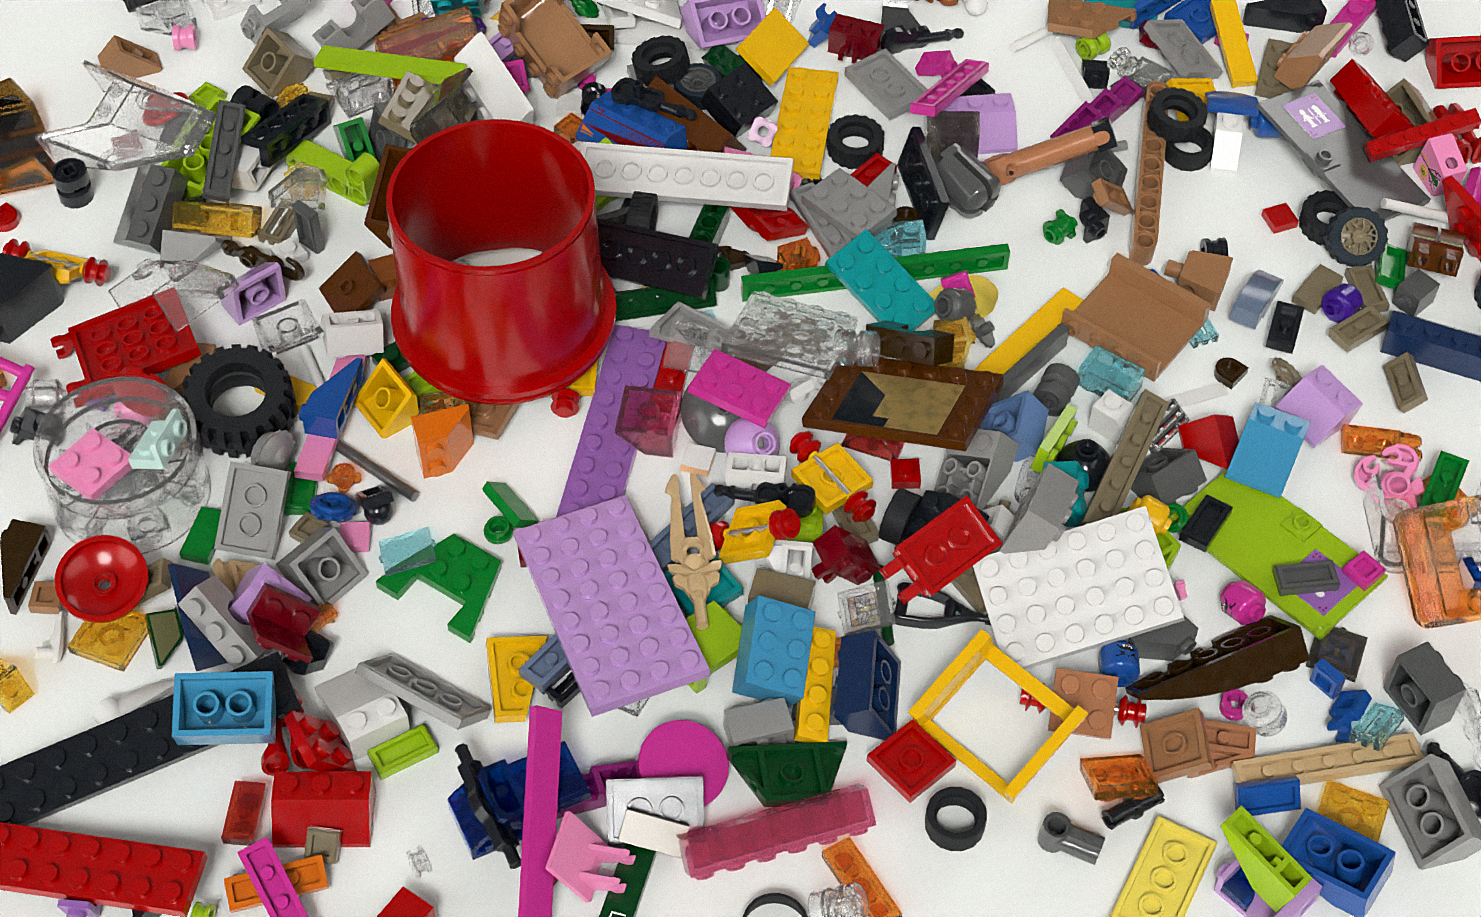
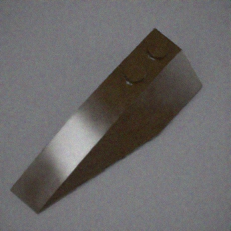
[1125,615,1310,700]

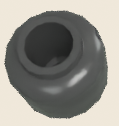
[934,288,976,324]

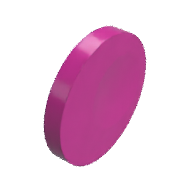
[636,720,729,807]

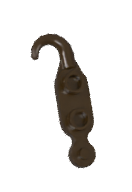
[221,240,305,281]

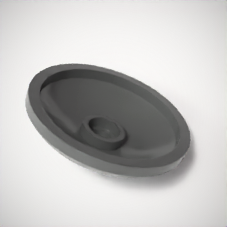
[681,385,740,453]

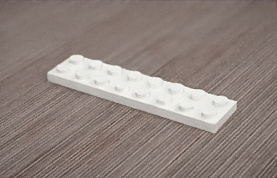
[580,142,794,211]

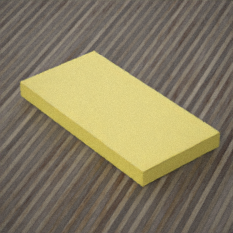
[1110,815,1218,917]

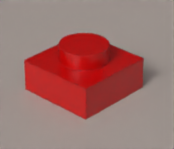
[890,459,921,489]

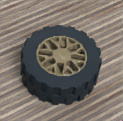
[1324,207,1388,267]

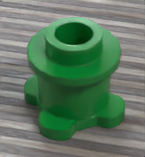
[1043,209,1078,245]

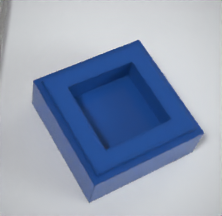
[1309,658,1346,700]

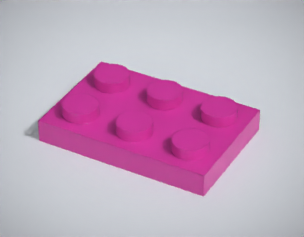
[688,349,791,428]

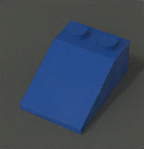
[1281,808,1396,917]

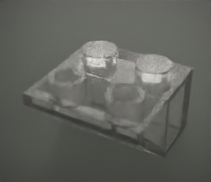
[326,73,394,118]

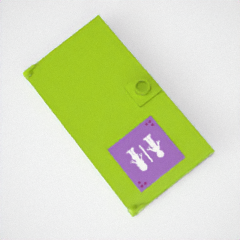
[1170,470,1388,640]

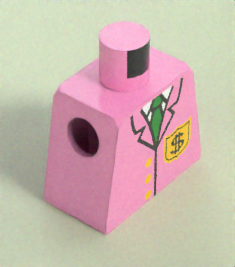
[1413,133,1467,196]

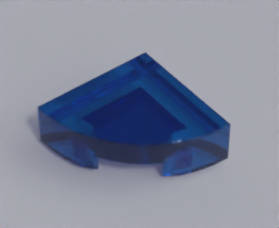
[1221,868,1255,912]

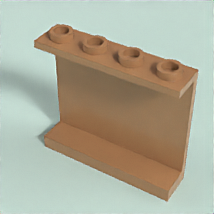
[1061,252,1211,382]

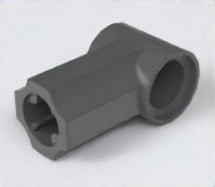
[1037,812,1105,865]

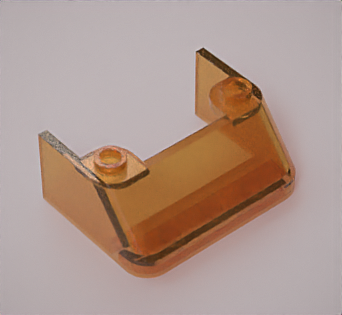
[1393,494,1481,629]

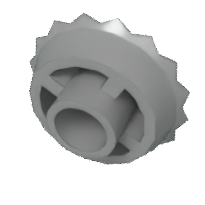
[251,430,296,471]

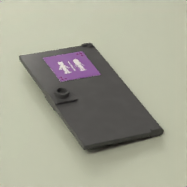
[1256,80,1431,221]

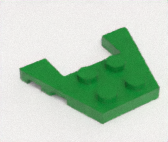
[376,534,502,643]

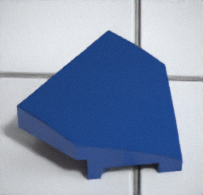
[1204,91,1260,117]

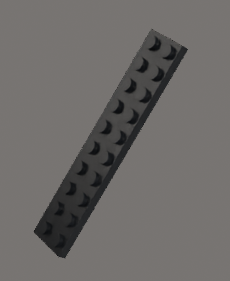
[0,652,302,826]

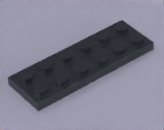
[597,218,720,299]

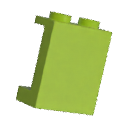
[685,600,742,694]

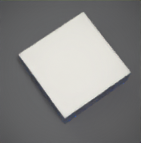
[1454,556,1481,599]

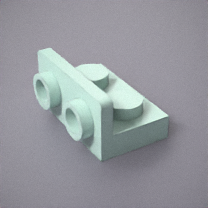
[128,409,188,469]

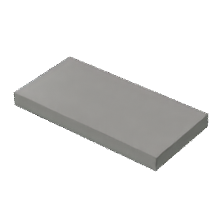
[355,653,491,730]

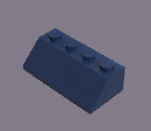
[1380,310,1481,382]

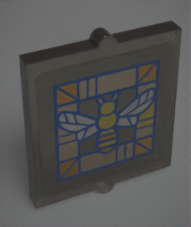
[1305,627,1368,683]

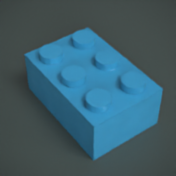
[732,595,815,708]

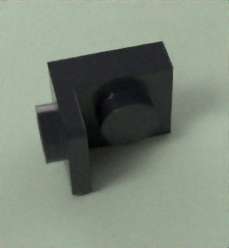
[1081,59,1110,89]
[1079,196,1110,244]

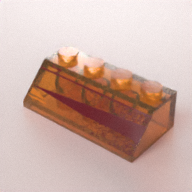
[374,5,478,94]

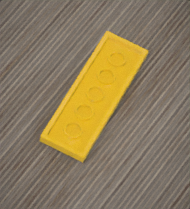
[770,67,839,181]

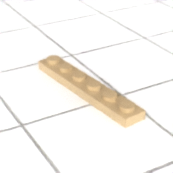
[1231,732,1424,785]

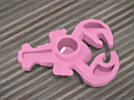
[1354,444,1424,528]

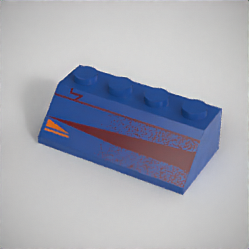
[576,91,687,150]

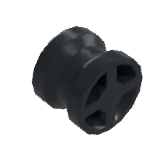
[1200,237,1228,256]

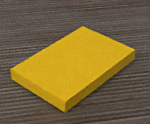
[735,7,810,86]

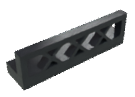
[241,93,331,168]

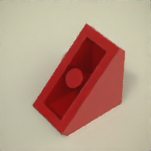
[1177,414,1239,470]

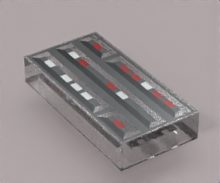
[1149,398,1190,453]

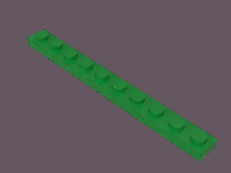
[741,243,1010,302]

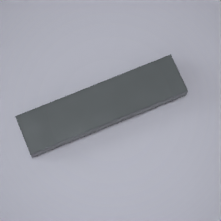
[202,100,246,203]
[993,323,1070,403]

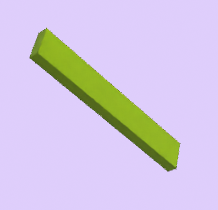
[313,45,468,87]

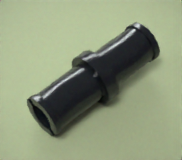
[1101,784,1165,830]

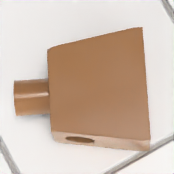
[1164,250,1233,311]

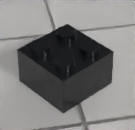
[700,63,778,138]

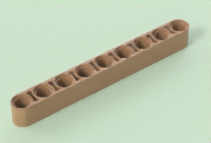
[1129,81,1169,266]

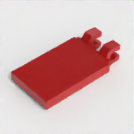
[879,495,1002,605]

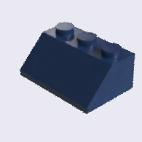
[168,563,228,672]
[833,630,901,741]

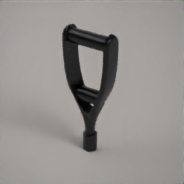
[891,582,991,629]

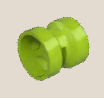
[1075,32,1111,60]

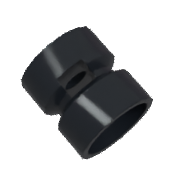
[230,85,280,127]
[51,158,94,209]

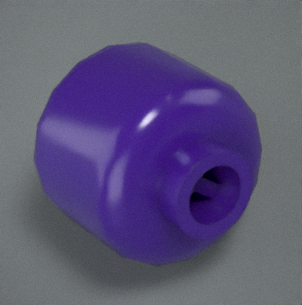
[1321,283,1363,323]

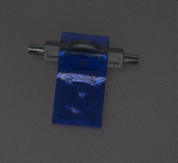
[447,741,591,869]

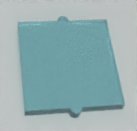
[379,527,437,576]

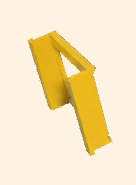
[908,629,1088,804]

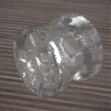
[1108,47,1140,78]

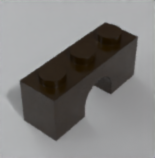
[864,320,955,366]

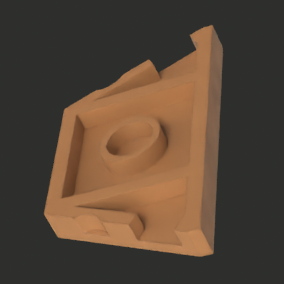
[1047,0,1137,39]

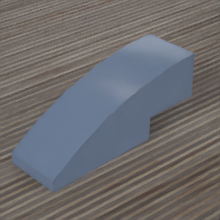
[1229,269,1284,330]

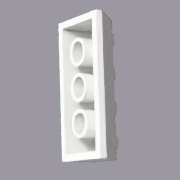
[454,32,534,124]

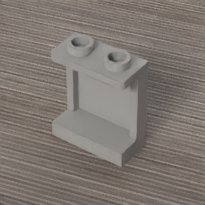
[240,0,311,45]

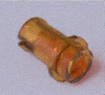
[309,602,338,632]

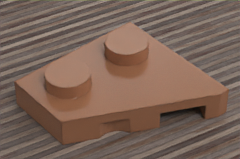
[1187,719,1257,778]

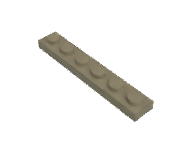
[1079,389,1170,526]

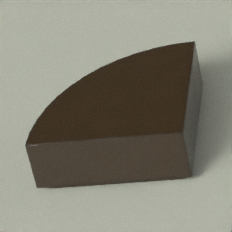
[718,246,749,271]

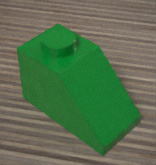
[333,117,376,162]

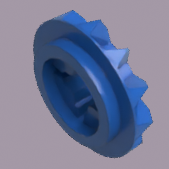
[310,492,357,523]

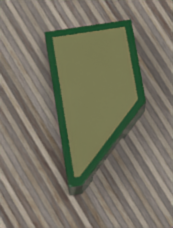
[145,609,183,670]

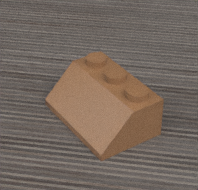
[1273,22,1352,90]

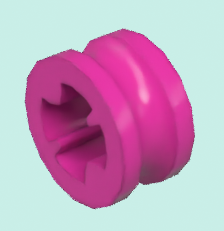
[1219,689,1250,721]

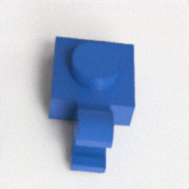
[808,3,837,48]
[1327,689,1372,742]

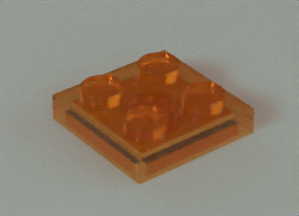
[1079,754,1158,802]

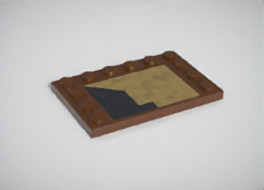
[802,353,1004,451]

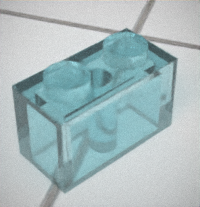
[1078,345,1145,402]

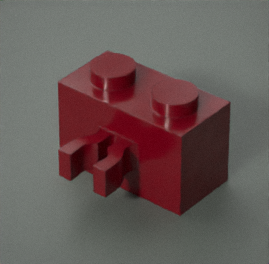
[828,13,884,64]
[811,525,881,586]

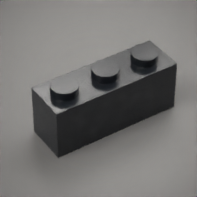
[1376,0,1430,62]

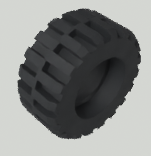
[181,344,296,458]

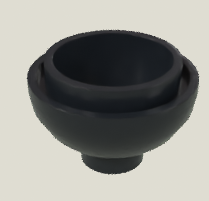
[1055,439,1111,492]

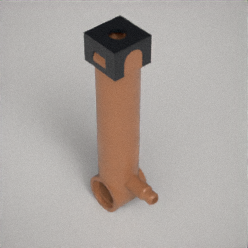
[983,116,1118,186]

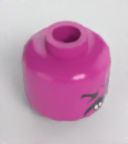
[1220,580,1266,625]

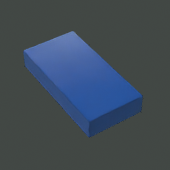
[1234,776,1301,816]

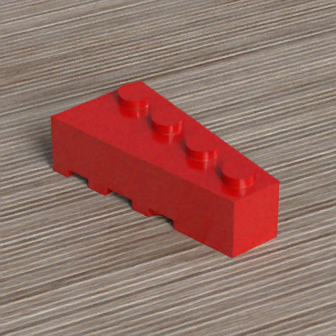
[1330,59,1415,139]

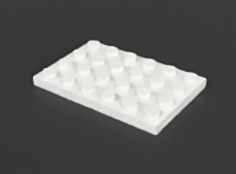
[973,506,1185,669]

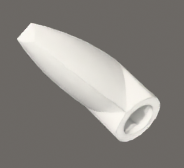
[92,679,174,724]

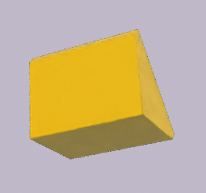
[354,358,419,439]

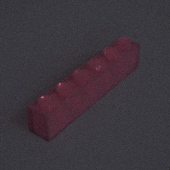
[676,783,876,880]

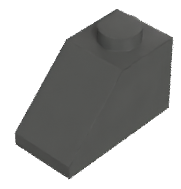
[1128,615,1199,661]

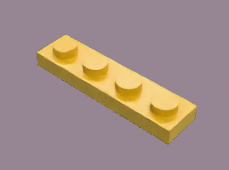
[794,626,836,743]

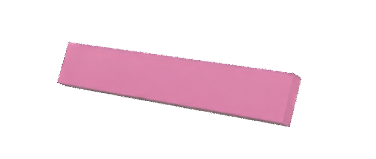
[294,354,369,482]

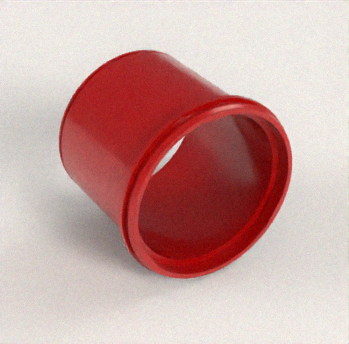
[386,119,616,405]

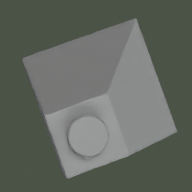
[160,228,233,270]

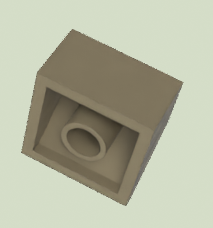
[242,27,314,98]

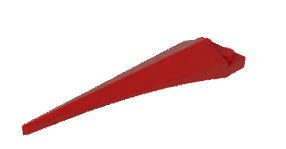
[687,146,809,241]

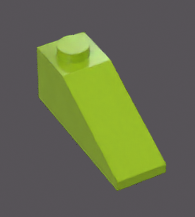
[1220,805,1313,912]

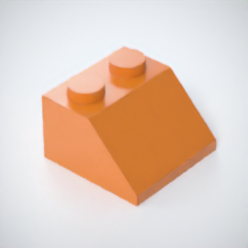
[411,404,474,479]

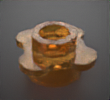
[327,463,362,493]

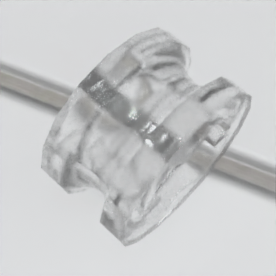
[405,845,433,879]

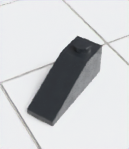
[1242,0,1327,33]

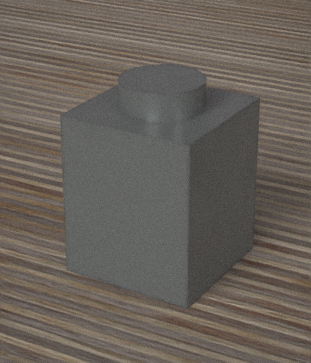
[1392,269,1440,316]

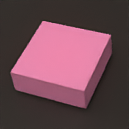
[339,522,371,552]

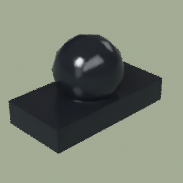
[355,485,394,525]

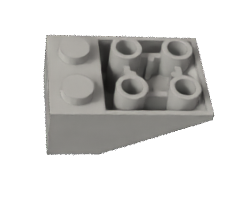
[934,429,1019,510]

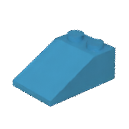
[1225,402,1311,498]

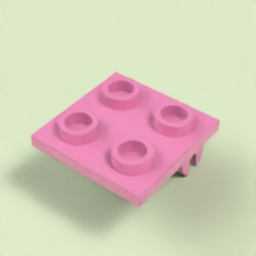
[545,811,636,903]

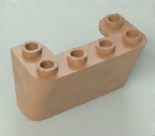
[497,0,612,100]

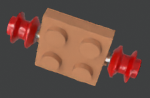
[1019,668,1147,740]

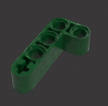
[689,204,731,292]

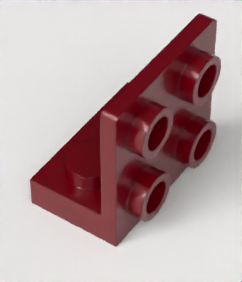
[246,583,321,663]

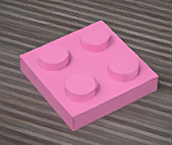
[48,428,132,502]

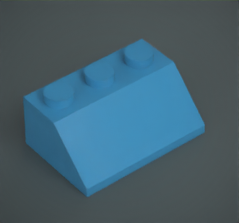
[172,671,276,745]

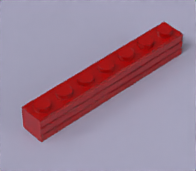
[1364,108,1481,163]

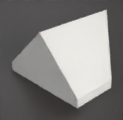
[765,540,813,580]

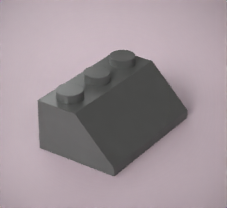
[113,164,188,254]

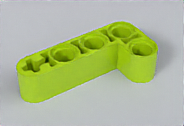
[286,140,380,206]

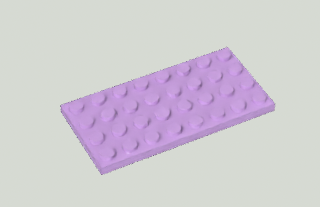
[513,495,710,717]

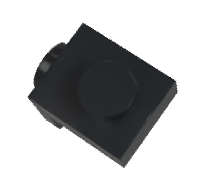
[10,407,59,446]
[281,630,333,675]

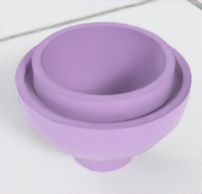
[724,417,780,457]

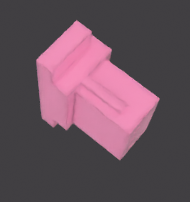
[1173,580,1188,601]

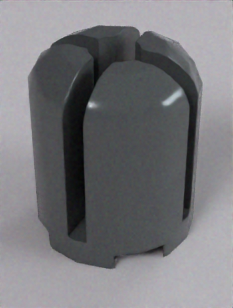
[936,143,1001,219]

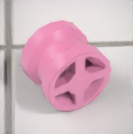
[172,24,197,50]

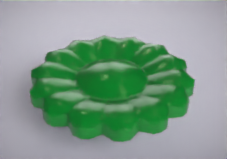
[570,0,599,18]

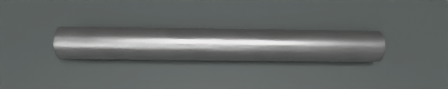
[335,439,419,502]

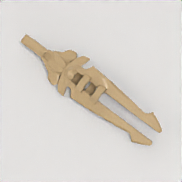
[665,473,722,630]

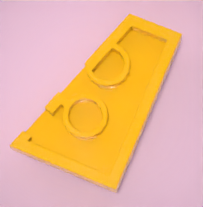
[485,635,547,723]

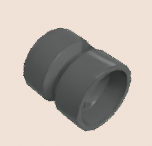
[1033,363,1080,417]

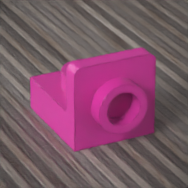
[915,50,958,78]

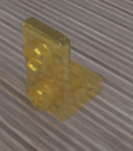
[0,658,35,714]

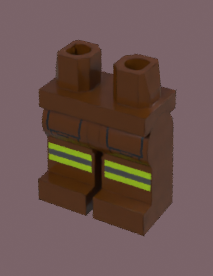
[1407,222,1466,277]

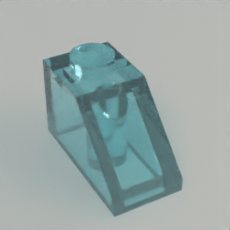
[875,220,927,257]

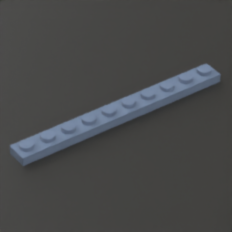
[519,482,735,693]

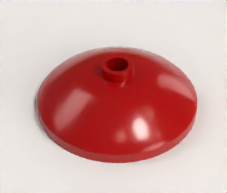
[54,535,149,623]

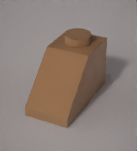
[97,35,162,81]

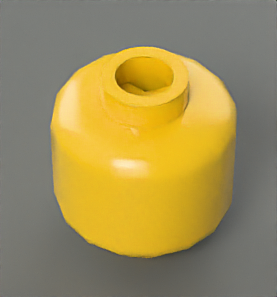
[1128,495,1172,536]

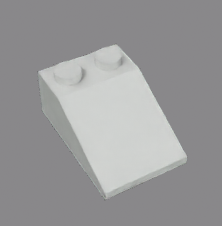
[314,669,410,761]

